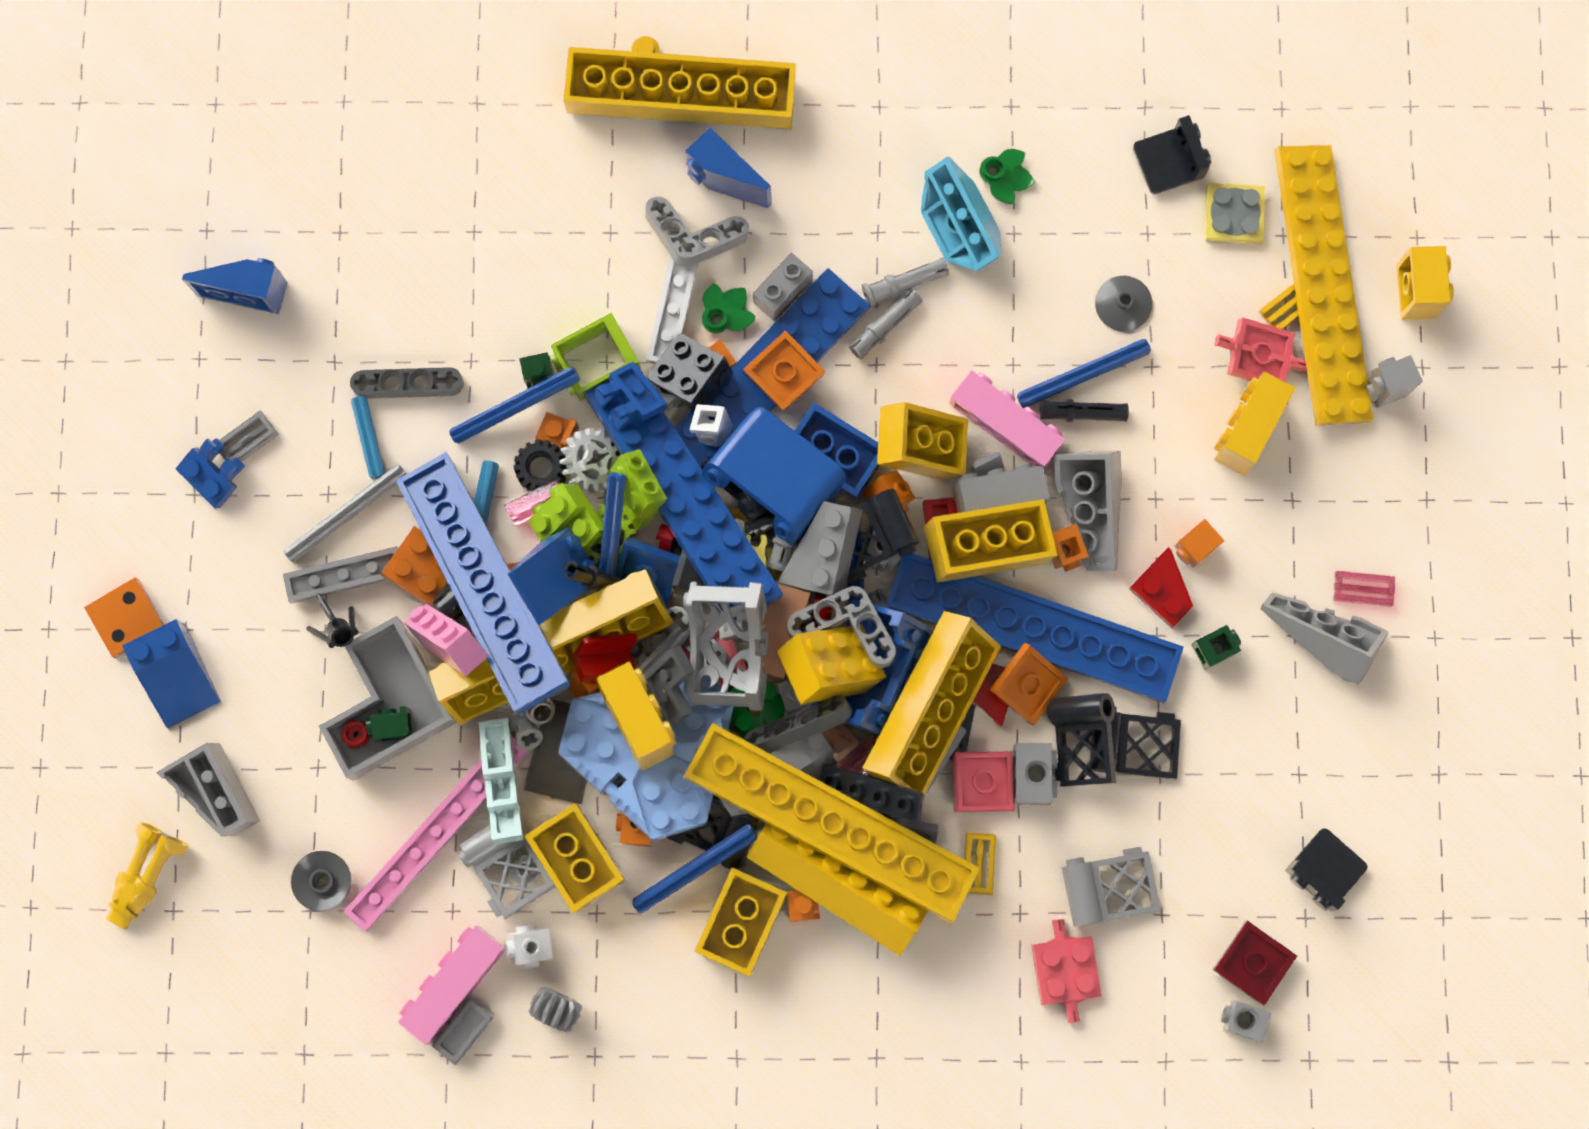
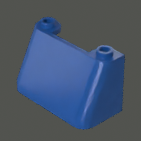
[702,407,846,547]
[811,599,934,736]

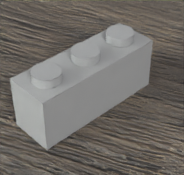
[952,463,1050,513]

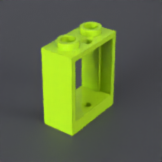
[549,312,641,401]

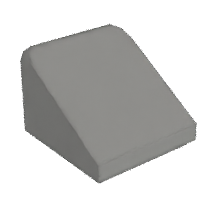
[971,451,1004,477]

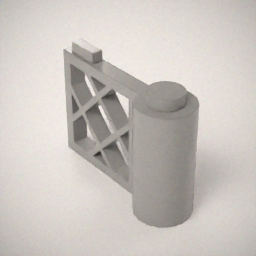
[458,825,556,919]
[1061,847,1161,927]

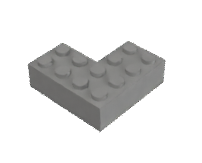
[319,616,457,781]

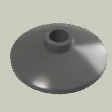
[1095,275,1153,332]
[291,851,351,911]

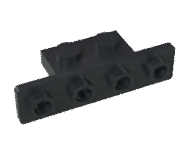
[821,764,924,823]

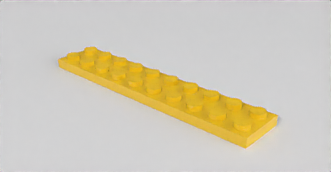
[1274,145,1374,426]
[683,723,980,923]

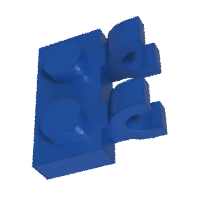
[596,361,667,429]
[175,438,245,509]

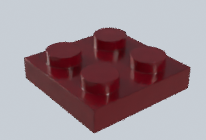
[1212,920,1298,1006]

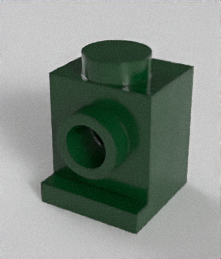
[519,352,554,389]
[1191,625,1241,670]
[366,706,413,742]

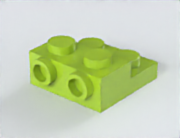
[610,449,667,530]
[528,483,603,552]

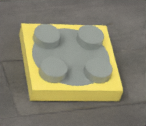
[1204,183,1265,244]

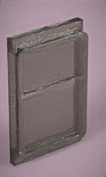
[524,699,588,805]

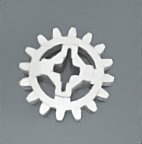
[560,428,619,492]

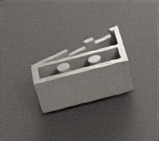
[777,501,863,595]
[156,743,260,837]

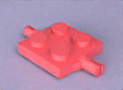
[1214,317,1307,382]
[1031,919,1102,1023]

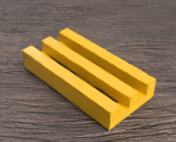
[1259,284,1299,329]
[964,833,996,895]

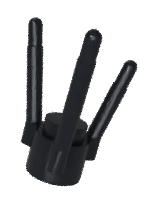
[306,593,359,648]

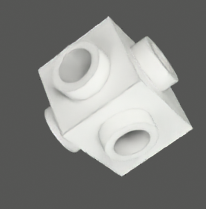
[504,923,553,969]

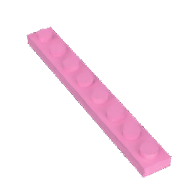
[343,736,529,932]

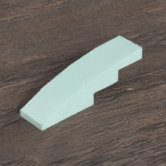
[478,718,524,845]

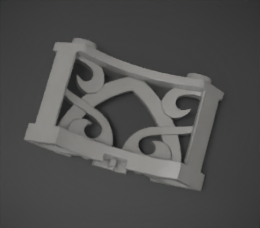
[683,582,769,711]

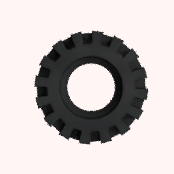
[513,439,567,495]

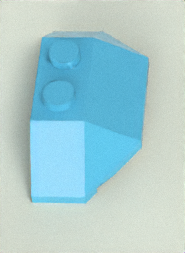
[921,156,1001,271]

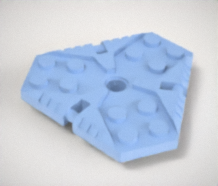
[558,675,734,841]

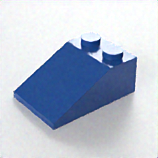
[685,127,772,208]
[182,258,288,314]
[507,527,595,625]
[122,619,221,728]

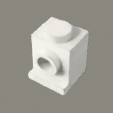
[690,404,733,447]

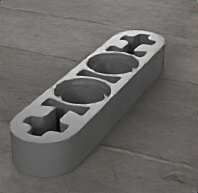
[350,367,464,399]
[743,696,853,753]

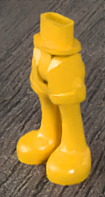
[106,822,189,930]

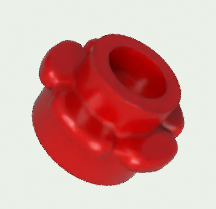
[341,720,371,749]

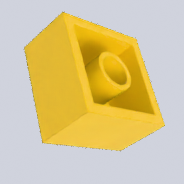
[1396,246,1454,320]

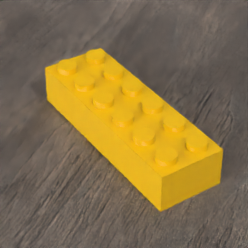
[863,611,1001,796]
[746,824,928,956]

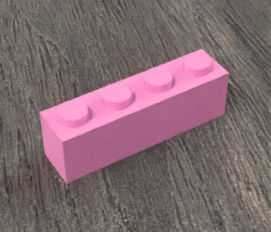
[949,370,1065,470]
[404,604,488,676]
[398,926,505,1045]

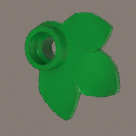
[979,149,1035,204]
[702,283,756,334]

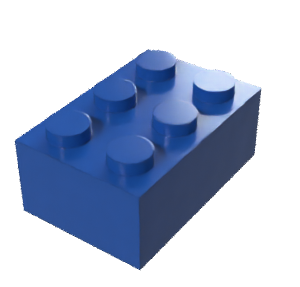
[795,402,880,504]

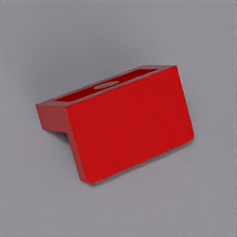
[571,633,638,682]

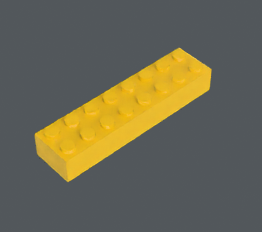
[563,47,796,129]
[428,569,674,725]

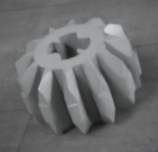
[528,987,582,1032]

